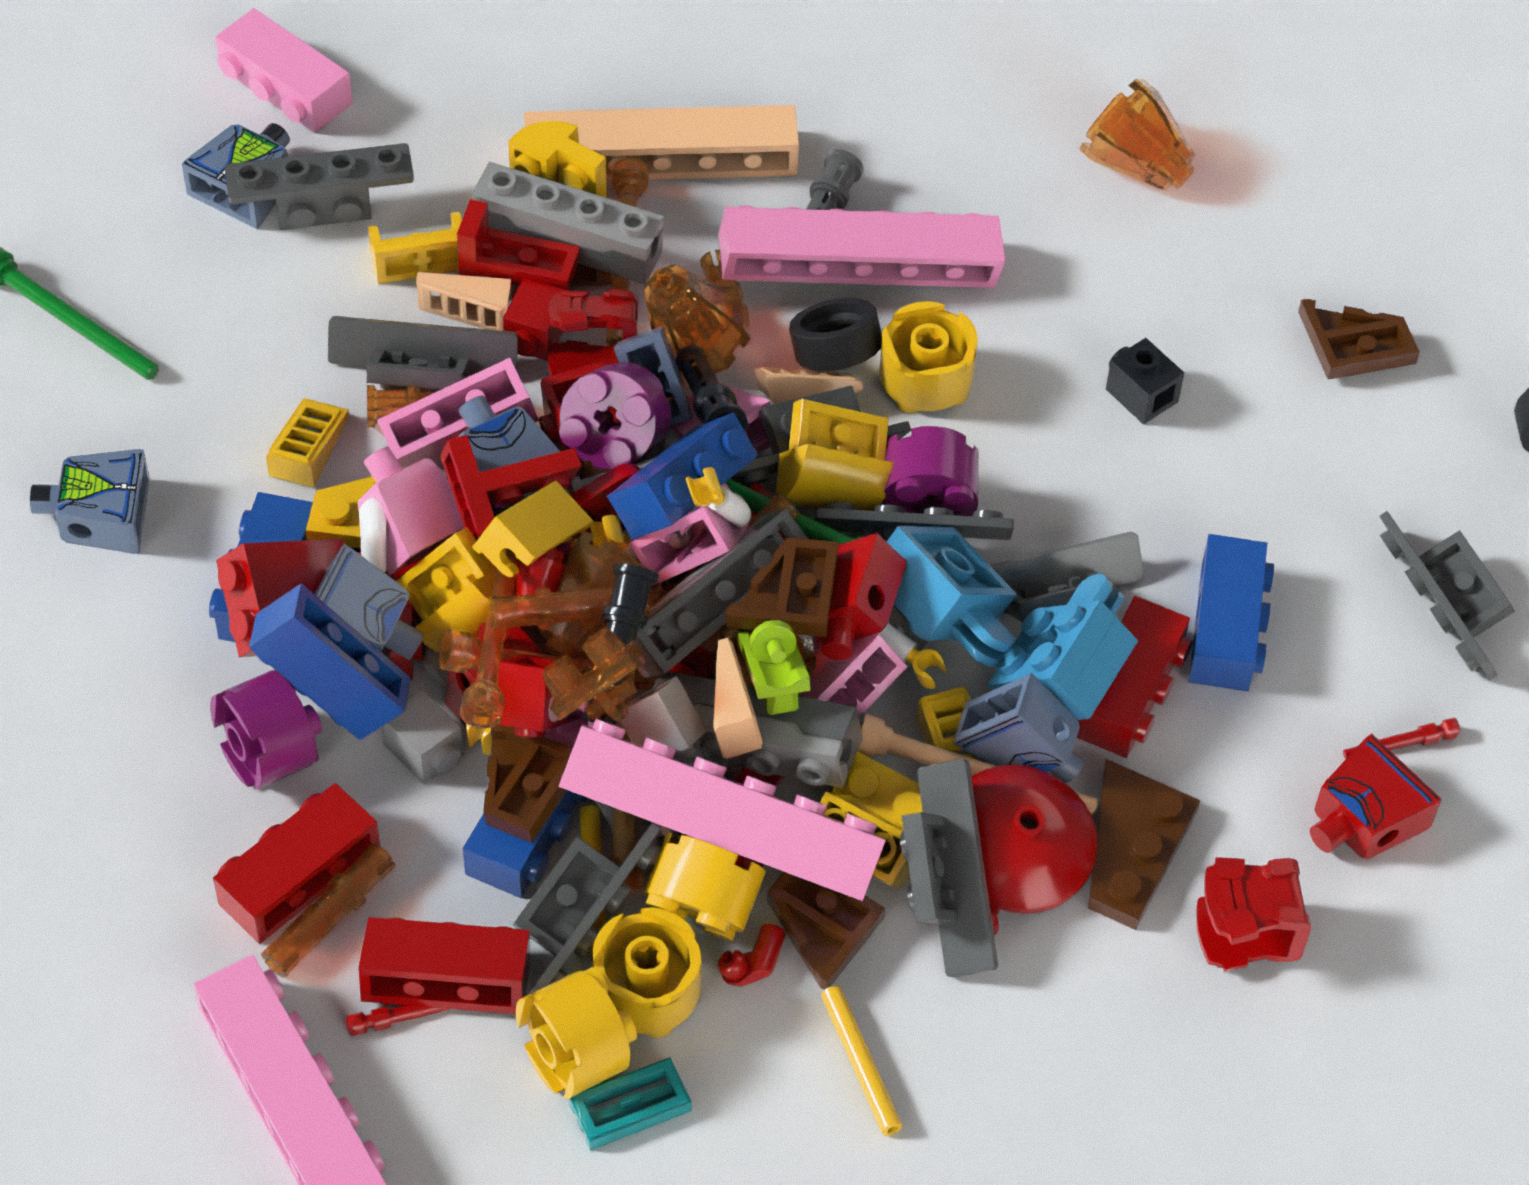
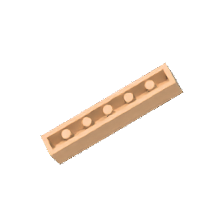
[524,105,799,181]

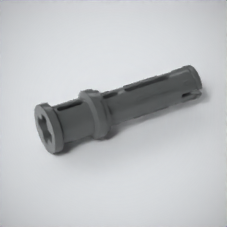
[806,149,864,210]

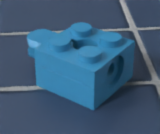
[886,526,1017,667]
[987,573,1138,720]

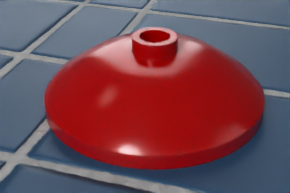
[971,765,1097,914]

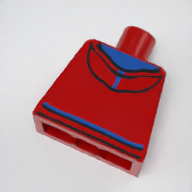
[1310,733,1442,859]

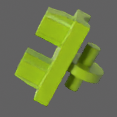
[738,620,810,715]

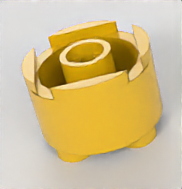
[879,301,978,413]
[643,833,766,942]
[592,907,702,1038]
[516,967,637,1099]

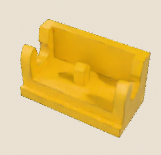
[368,212,462,284]
[472,481,593,577]

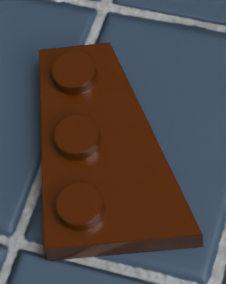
[1088,759,1200,930]

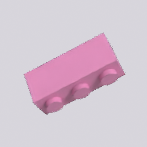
[215,8,353,133]
[377,358,539,468]

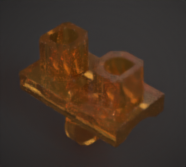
[542,626,643,722]

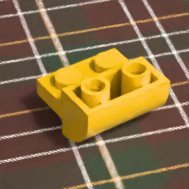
[508,121,607,198]
[775,399,894,511]
[396,527,517,657]
[820,751,923,888]

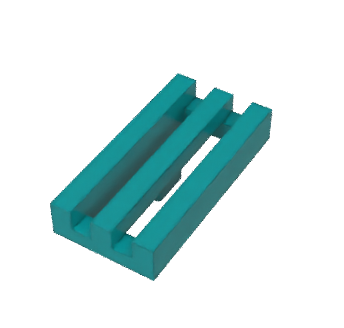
[569,1057,692,1151]

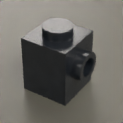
[1106,337,1185,425]

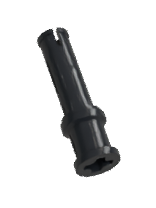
[676,345,748,432]
[583,563,659,725]

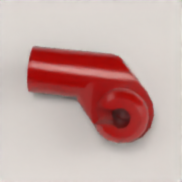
[717,924,786,987]

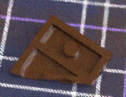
[483,718,573,843]

